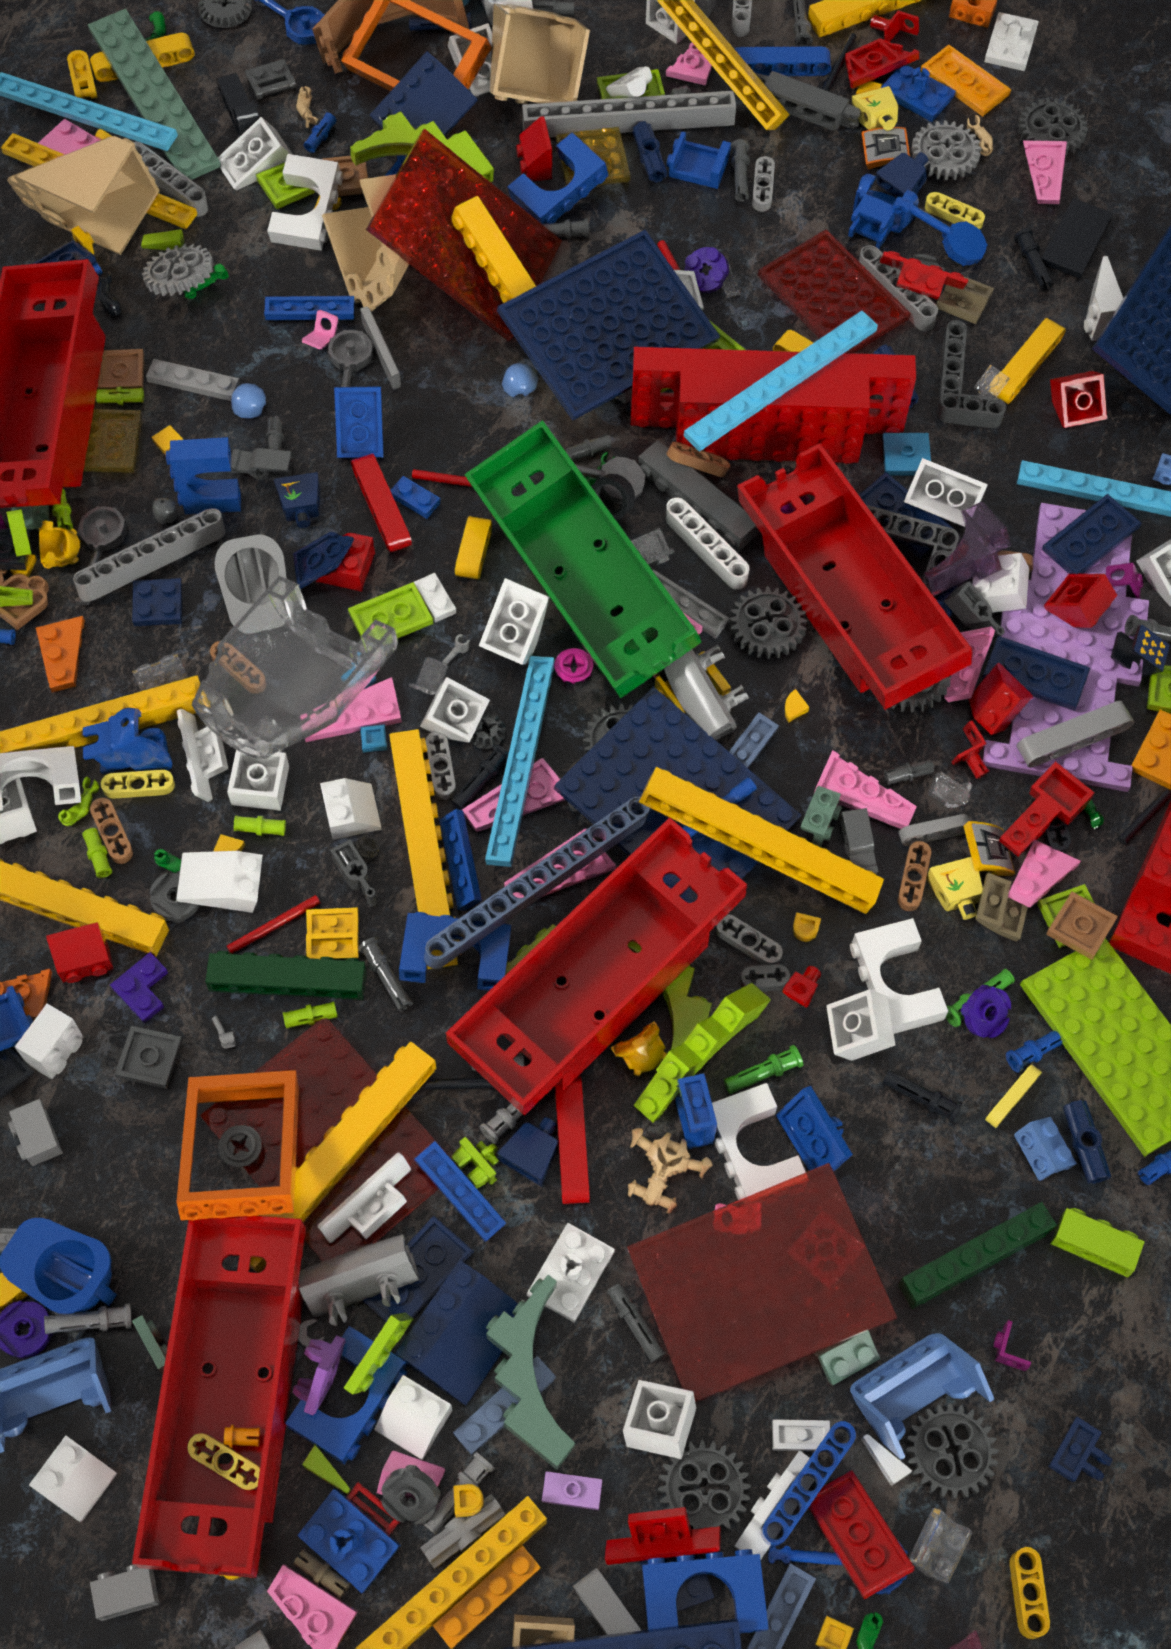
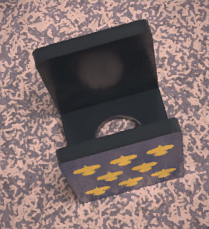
[1111,625,1170,678]

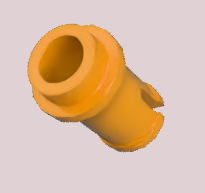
[224,1424,260,1448]

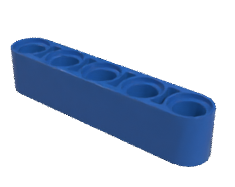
[734,46,831,76]
[761,1421,856,1546]

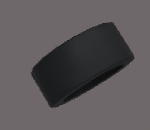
[591,474,635,520]

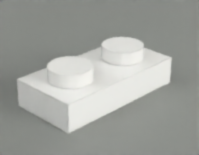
[414,573,456,623]
[772,1420,830,1451]

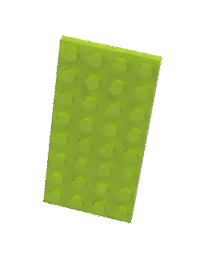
[1020,938,1171,1157]

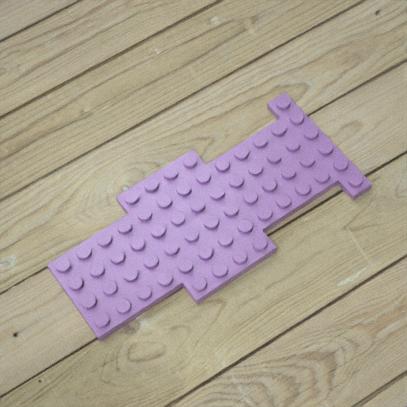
[982,503,1149,792]

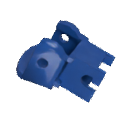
[848,174,919,249]
[83,708,172,774]

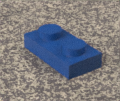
[390,476,441,519]

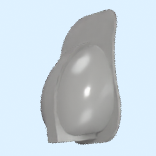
[215,535,290,633]

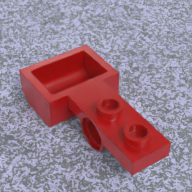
[999,761,1095,857]

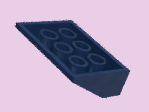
[370,51,478,161]
[395,1260,518,1407]

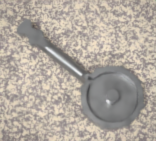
[328,330,374,418]
[575,456,645,504]
[75,506,128,605]

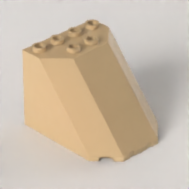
[490,3,590,104]
[7,136,160,255]
[322,170,436,312]

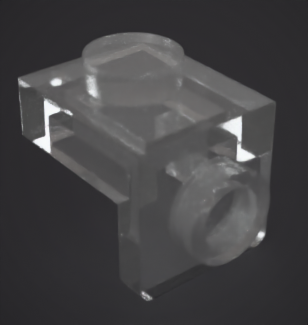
[974,364,1010,398]
[928,771,972,810]

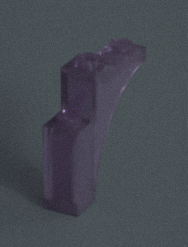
[924,501,1011,596]

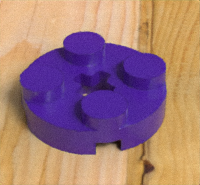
[684,247,729,293]
[961,985,1011,1038]
[0,1301,53,1359]

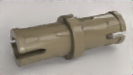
[293,1549,351,1599]

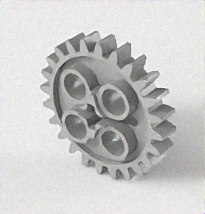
[911,120,981,180]
[142,244,214,296]

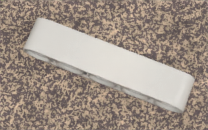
[666,498,749,590]

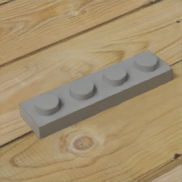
[146,359,240,401]

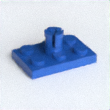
[881,65,955,122]
[334,386,384,458]
[776,1086,853,1183]
[297,1488,401,1594]

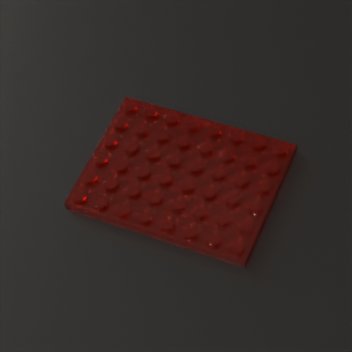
[365,128,562,341]
[200,1018,459,1262]
[627,1163,897,1403]

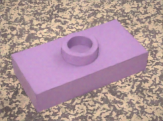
[542,1472,602,1511]

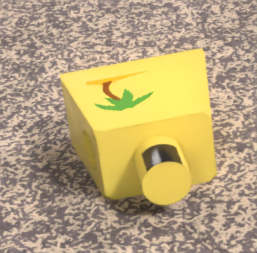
[852,86,898,131]
[926,857,983,920]

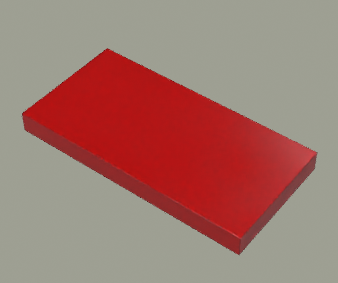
[808,1470,915,1600]

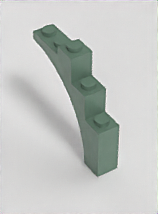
[486,1274,575,1470]

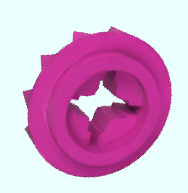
[554,648,593,685]

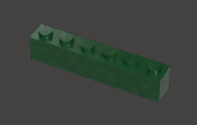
[205,951,367,1000]
[898,1202,1057,1309]

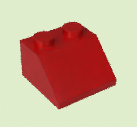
[516,116,552,182]
[1050,371,1107,428]
[316,533,375,592]
[1044,574,1117,628]
[968,663,1033,735]
[46,922,114,983]

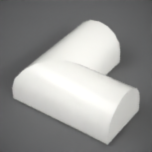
[606,66,652,98]

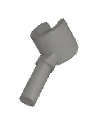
[442,634,470,666]
[212,1016,236,1049]

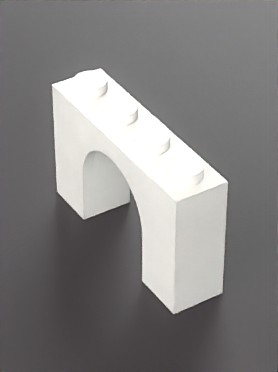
[268,154,343,251]
[0,746,81,811]
[850,918,948,1034]
[712,1083,809,1206]

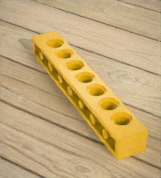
[355,1496,547,1649]

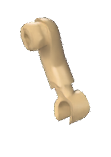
[296,86,318,128]
[967,115,993,156]

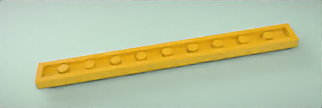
[1,133,197,229]

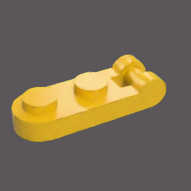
[67,50,98,99]

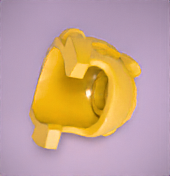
[39,520,80,569]
[611,1021,668,1076]

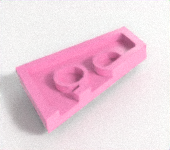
[1023,141,1067,204]
[1008,840,1081,908]

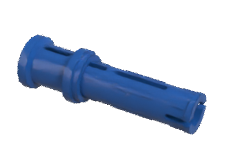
[1006,1031,1062,1073]

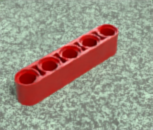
[351,453,412,553]
[555,1075,590,1204]

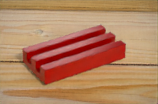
[346,1482,401,1535]

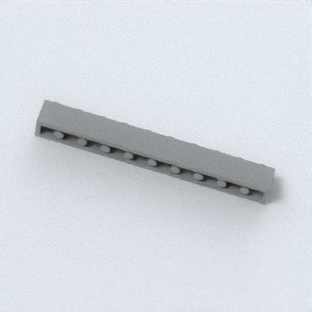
[522,91,736,138]

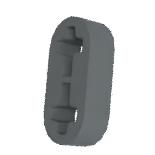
[740,964,790,992]

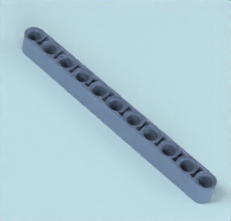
[424,797,650,969]

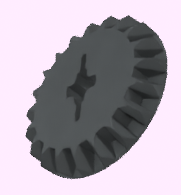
[198,0,252,28]

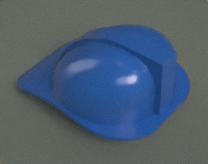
[0,1218,117,1314]

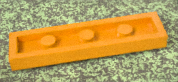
[432,1545,541,1649]

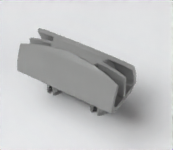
[664,644,749,740]
[298,1235,420,1326]

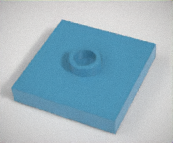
[882,433,931,476]

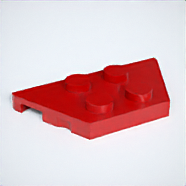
[845,38,919,89]

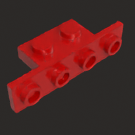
[880,251,969,300]
[605,1507,721,1565]

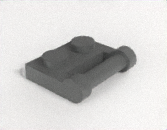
[245,59,297,100]

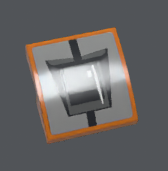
[862,127,911,170]

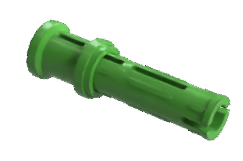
[945,969,1015,1027]
[723,1045,803,1095]

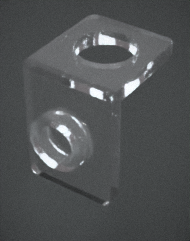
[409,657,448,695]

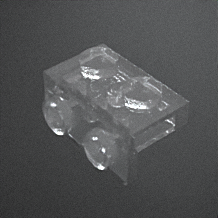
[631,528,674,565]
[132,654,188,692]
[909,1508,972,1583]

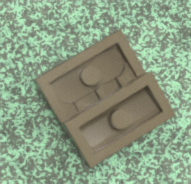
[936,277,994,324]
[976,873,1028,942]

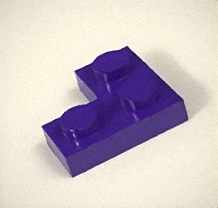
[110,952,168,1024]

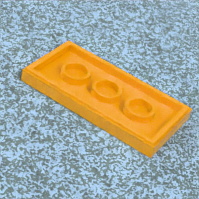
[920,45,1011,117]

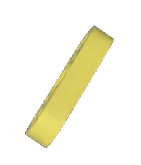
[925,192,985,229]
[101,770,175,799]
[985,1064,1042,1128]
[188,1433,260,1490]

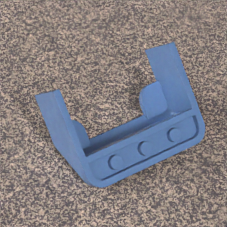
[850,1333,994,1460]
[0,1338,111,1453]

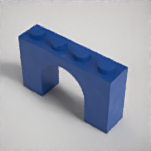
[507,132,609,224]
[166,437,241,515]
[399,912,511,991]
[285,1326,408,1465]
[642,1549,769,1633]

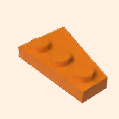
[36,616,85,692]
[0,969,52,1020]

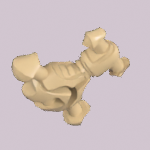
[627,1128,713,1214]

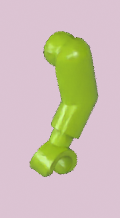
[58,777,100,826]

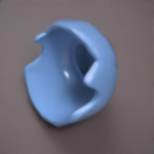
[502,363,539,397]
[231,383,266,419]

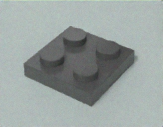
[115,1026,183,1089]

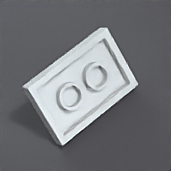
[984,12,1039,71]
[527,1223,615,1323]

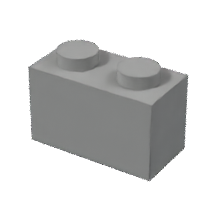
[8,1099,63,1167]
[90,1565,160,1621]

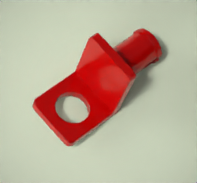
[870,11,919,42]
[952,720,990,779]
[782,966,821,1007]

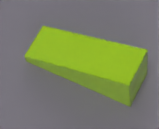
[141,229,184,250]
[6,509,31,556]
[0,586,33,607]
[302,1445,351,1495]

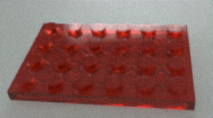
[758,229,911,354]

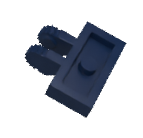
[1048,1417,1113,1483]

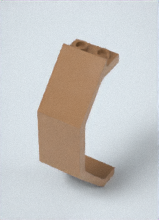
[312,0,470,73]

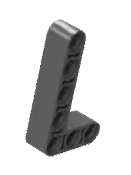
[937,320,1006,428]
[866,505,963,599]

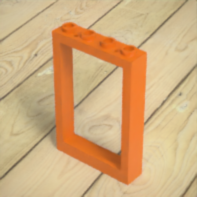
[341,0,492,91]
[177,1070,299,1220]

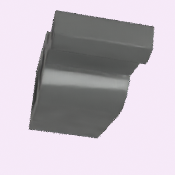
[229,448,293,481]
[944,581,1005,640]
[839,808,878,874]
[330,839,377,907]

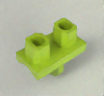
[451,1137,499,1189]

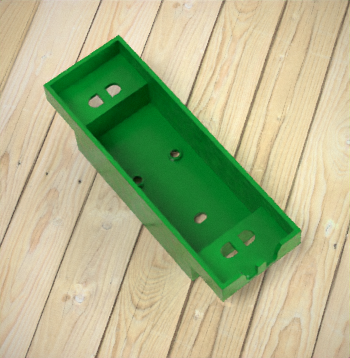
[464,420,702,698]

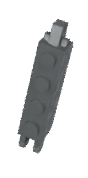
[755,71,861,130]

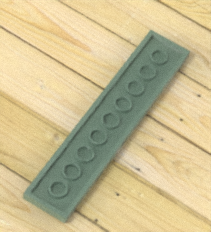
[88,8,221,180]

